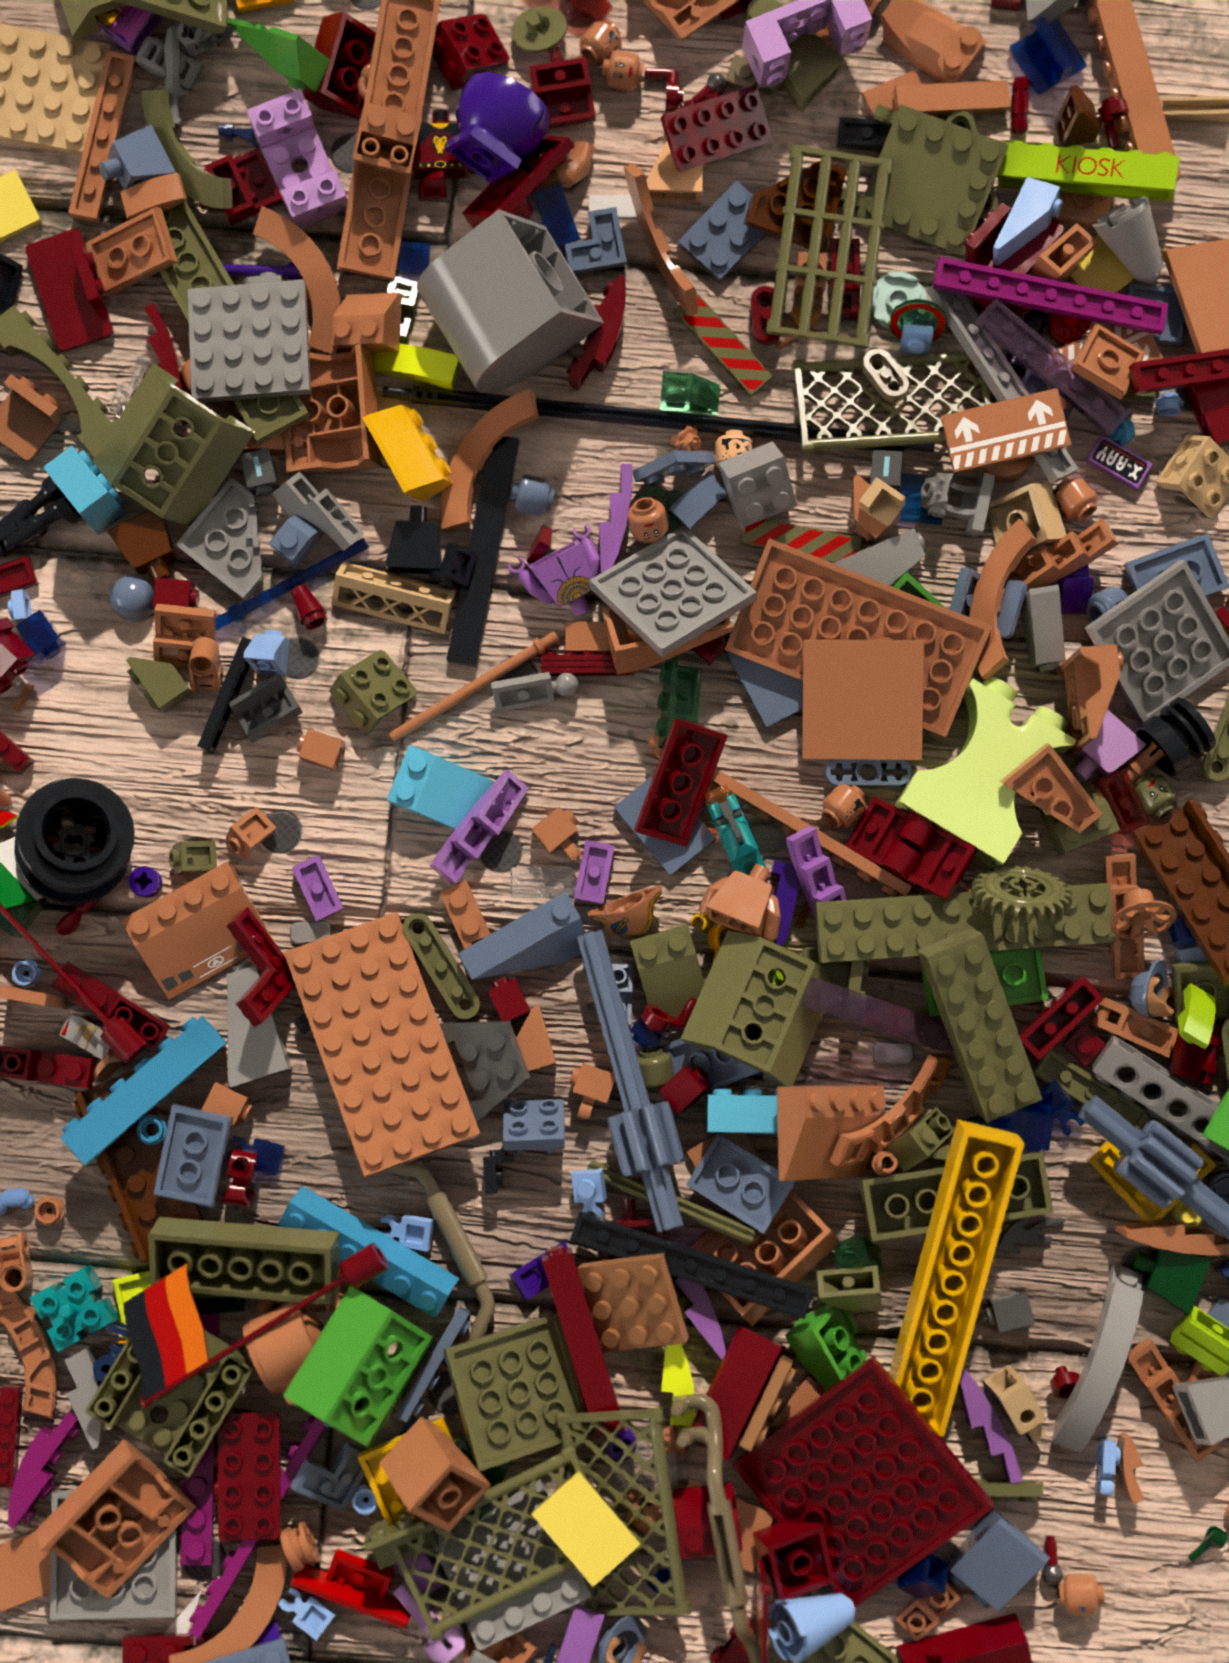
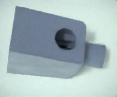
[99,125,176,190]

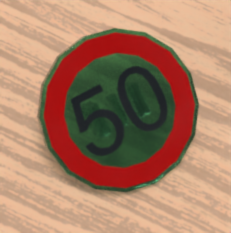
[888,299,947,341]

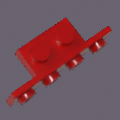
[290,1549,411,1628]

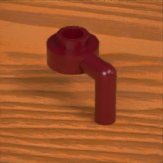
[644,67,684,112]
[1098,96,1129,149]
[641,997,697,1033]

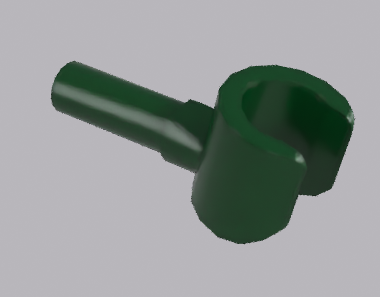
[1188,1526,1228,1562]

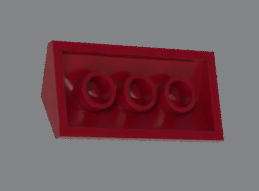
[633,718,728,847]

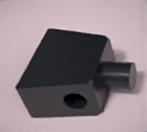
[385,505,443,575]

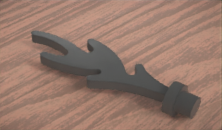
[995,1217,1065,1254]

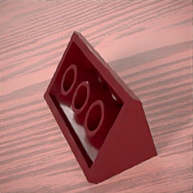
[691,1325,787,1460]
[897,1613,1032,1663]

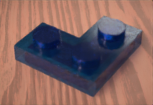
[533,183,580,248]

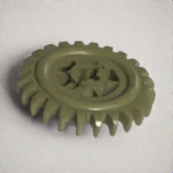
[971,865,1073,924]

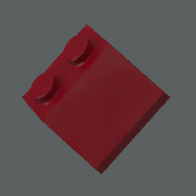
[672,1482,743,1559]
[753,1522,836,1600]

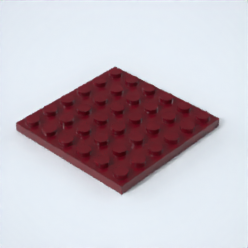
[732,1355,994,1608]

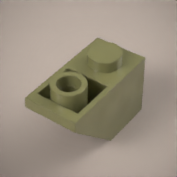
[126,657,193,713]
[886,1107,955,1172]

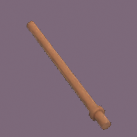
[388,631,560,743]

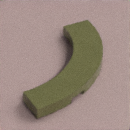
[141,90,233,209]

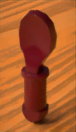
[56,897,103,936]

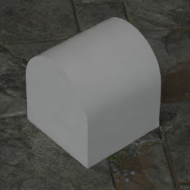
[416,209,604,393]

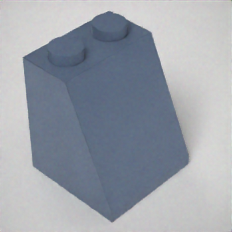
[945,1509,1050,1611]

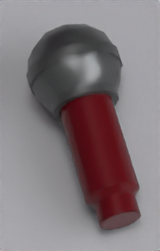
[692,73,727,103]
[1041,1536,1063,1585]

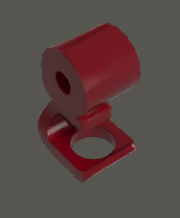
[221,1149,259,1209]

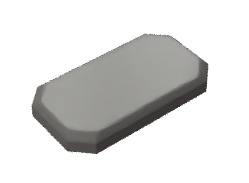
[290,920,331,945]
[873,1042,914,1065]

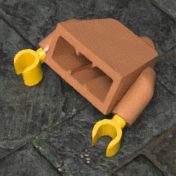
[690,864,781,944]

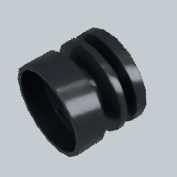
[1136,697,1216,777]

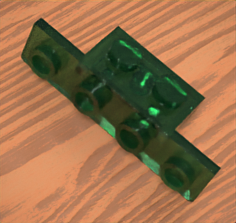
[655,655,701,749]

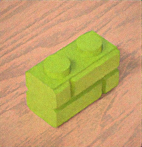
[1170,1306,1229,1377]

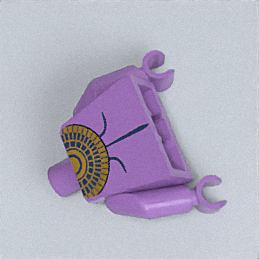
[508,524,600,616]

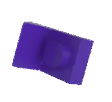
[1058,564,1094,615]

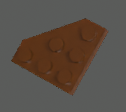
[744,161,847,253]

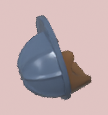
[1128,960,1174,1019]
[598,1616,647,1663]

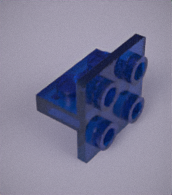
[1009,17,1087,95]

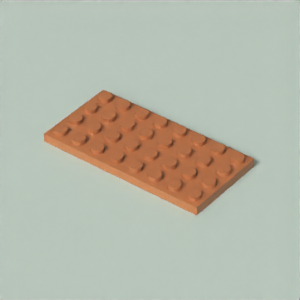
[725,538,992,737]
[284,912,480,1178]

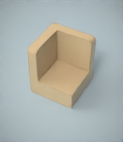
[859,477,906,527]

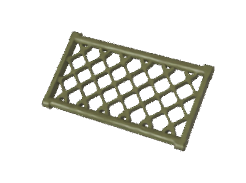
[791,352,991,454]
[555,1407,692,1616]
[387,1445,588,1641]

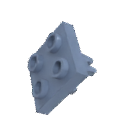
[503,1099,565,1155]

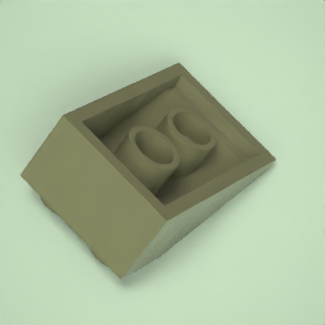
[629,924,704,1018]

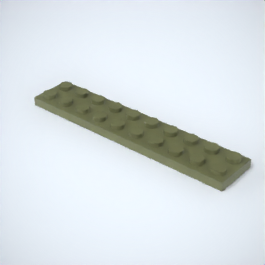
[122,201,310,445]
[814,883,1116,964]

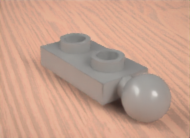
[491,672,578,713]

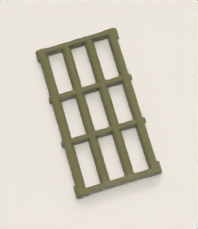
[766,144,893,349]

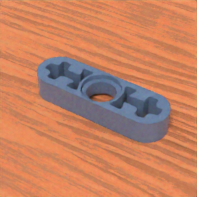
[825,759,912,787]

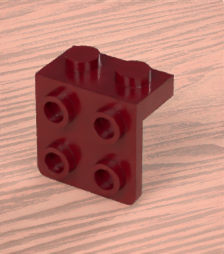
[432,13,510,90]

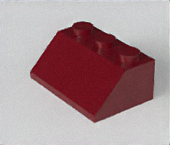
[302,11,376,119]

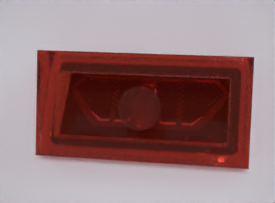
[1093,769,1150,836]

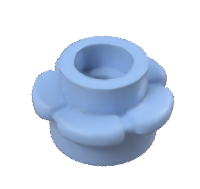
[1155,392,1184,417]
[12,959,42,989]
[351,1484,380,1516]

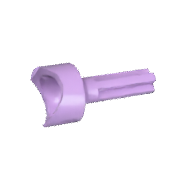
[393,1580,465,1663]

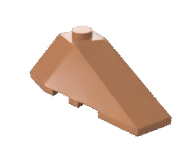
[602,606,733,675]

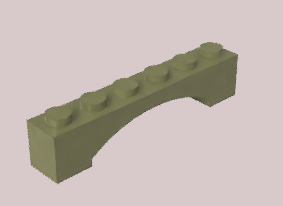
[0,305,117,458]

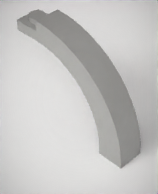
[1052,1263,1144,1453]

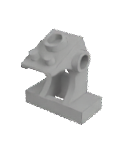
[919,473,995,538]

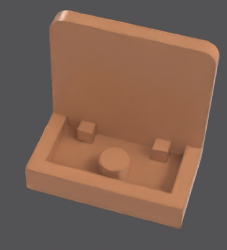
[0,374,65,461]

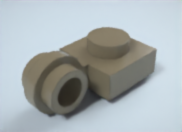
[725,54,782,96]

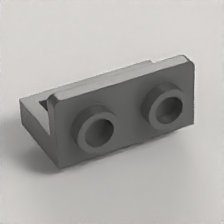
[228,674,303,743]

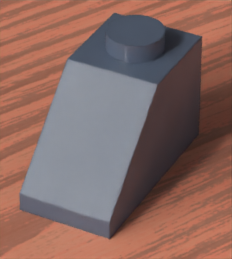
[269,515,325,569]

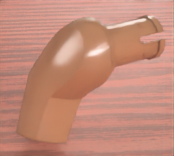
[535,141,595,195]

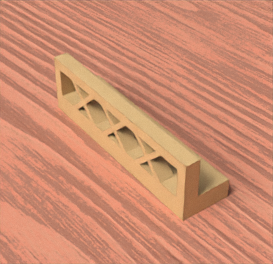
[331,561,456,634]

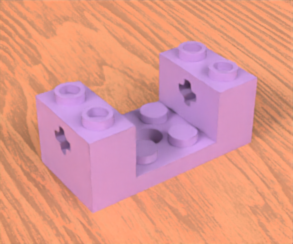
[742,0,872,88]
[246,88,348,229]

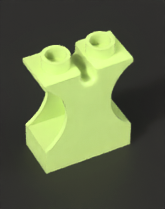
[894,676,1077,868]

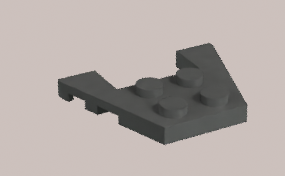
[439,1021,531,1123]

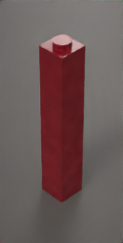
[542,1245,625,1438]

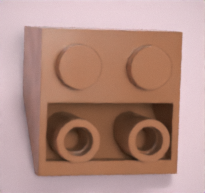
[352,102,422,176]

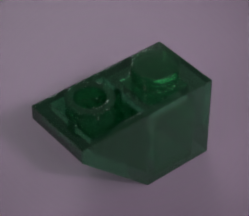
[660,371,720,415]

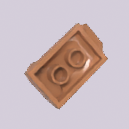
[880,0,987,83]

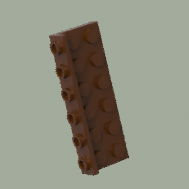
[1130,799,1229,988]
[74,1070,204,1263]

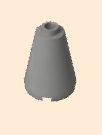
[1093,196,1164,283]

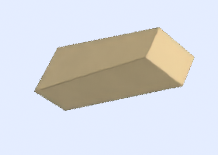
[1159,96,1229,123]

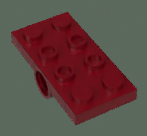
[845,797,978,901]

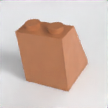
[380,1417,491,1532]

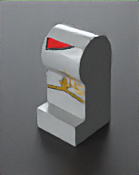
[59,1013,111,1059]

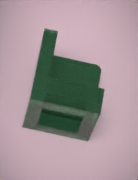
[834,1234,883,1275]

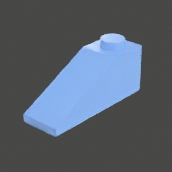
[993,177,1063,265]
[243,630,290,676]

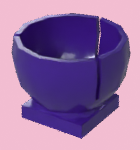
[444,72,551,183]

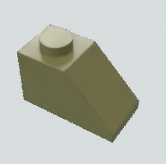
[817,1266,882,1313]

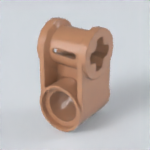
[188,637,224,693]
[0,1231,34,1292]

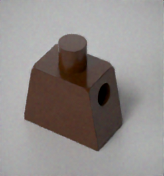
[107,510,176,582]

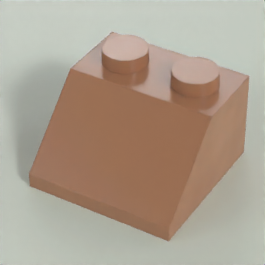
[331,292,402,353]

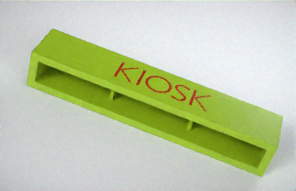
[998,140,1180,202]

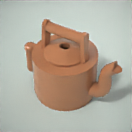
[243,1292,341,1406]

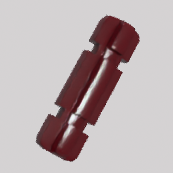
[1012,76,1029,134]

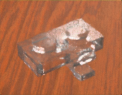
[614,1440,678,1491]

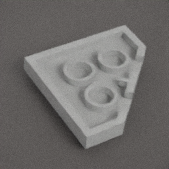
[175,477,264,601]

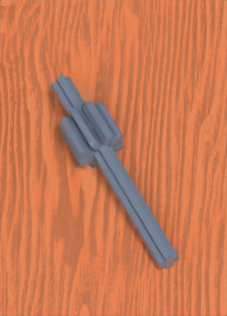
[576,930,684,1232]
[1078,1095,1229,1240]

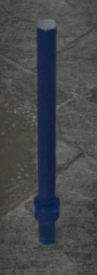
[216,538,369,631]

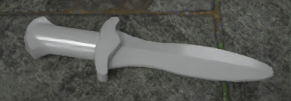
[159,25,187,127]

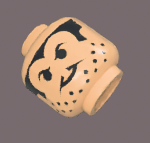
[715,430,753,469]

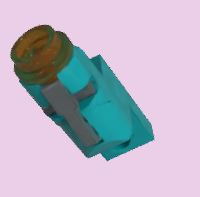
[704,784,766,875]

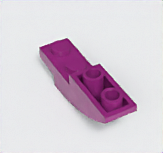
[8,1409,82,1529]

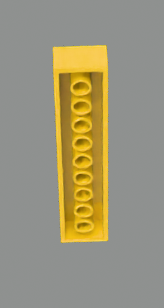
[889,1120,1024,1437]

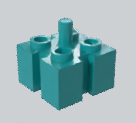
[29,1265,120,1352]

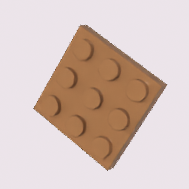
[577,1253,689,1352]
[739,1354,797,1451]

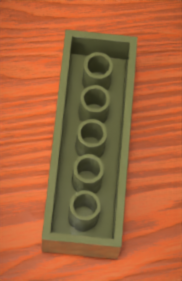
[917,927,1043,1123]
[858,1151,1054,1242]
[148,1217,341,1305]

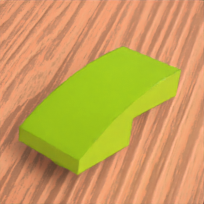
[1178,983,1216,1049]

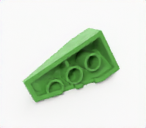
[227,18,330,92]
[785,1303,867,1391]

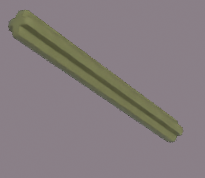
[587,1160,756,1245]

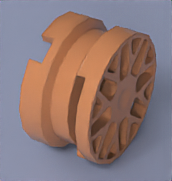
[280,1521,320,1572]

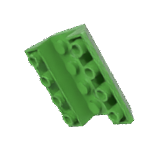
[283,1286,436,1448]

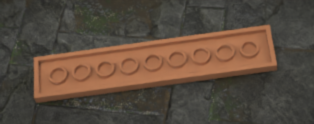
[336,0,441,281]

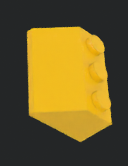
[363,404,453,502]

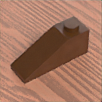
[1054,85,1102,147]

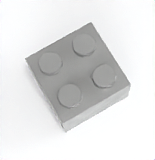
[718,441,797,527]

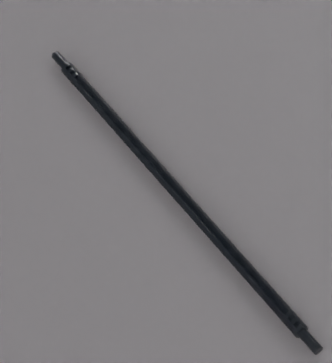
[383,386,935,452]

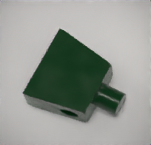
[1131,1248,1212,1314]

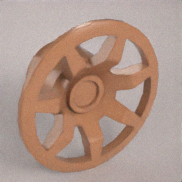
[1110,889,1177,939]

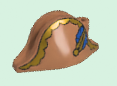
[587,885,662,939]

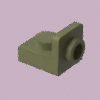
[169,841,217,875]

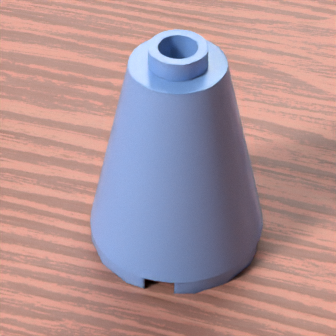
[768,1593,855,1663]

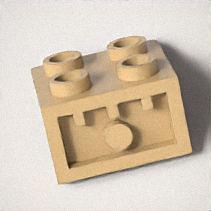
[1156,435,1229,518]

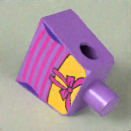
[96,5,164,56]

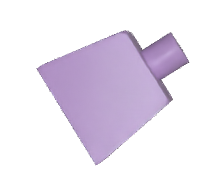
[1072,709,1147,781]

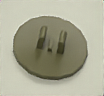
[511,6,568,53]

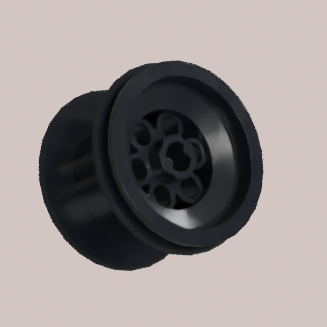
[14,778,135,905]

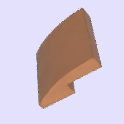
[153,604,216,669]

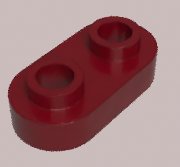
[750,286,783,346]

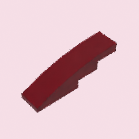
[144,302,188,426]

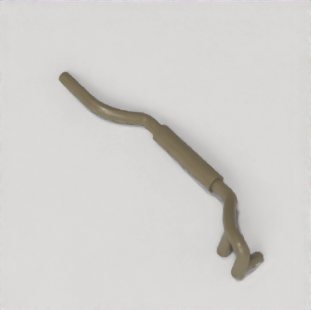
[346,1130,495,1341]
[671,1394,761,1663]

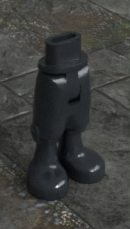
[0,476,82,558]

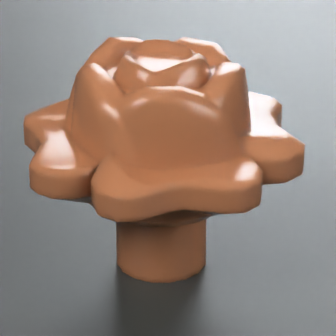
[671,425,702,451]
[663,1424,690,1455]

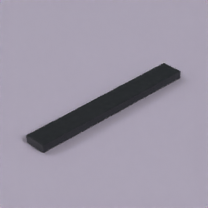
[447,436,520,667]
[570,1211,814,1319]

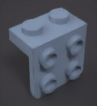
[949,567,1027,639]

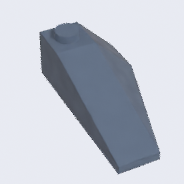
[457,892,586,980]

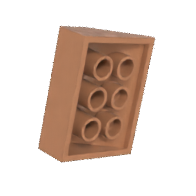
[777,1085,886,1181]
[691,1190,840,1326]

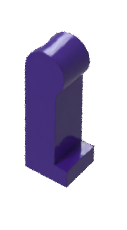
[762,861,800,946]

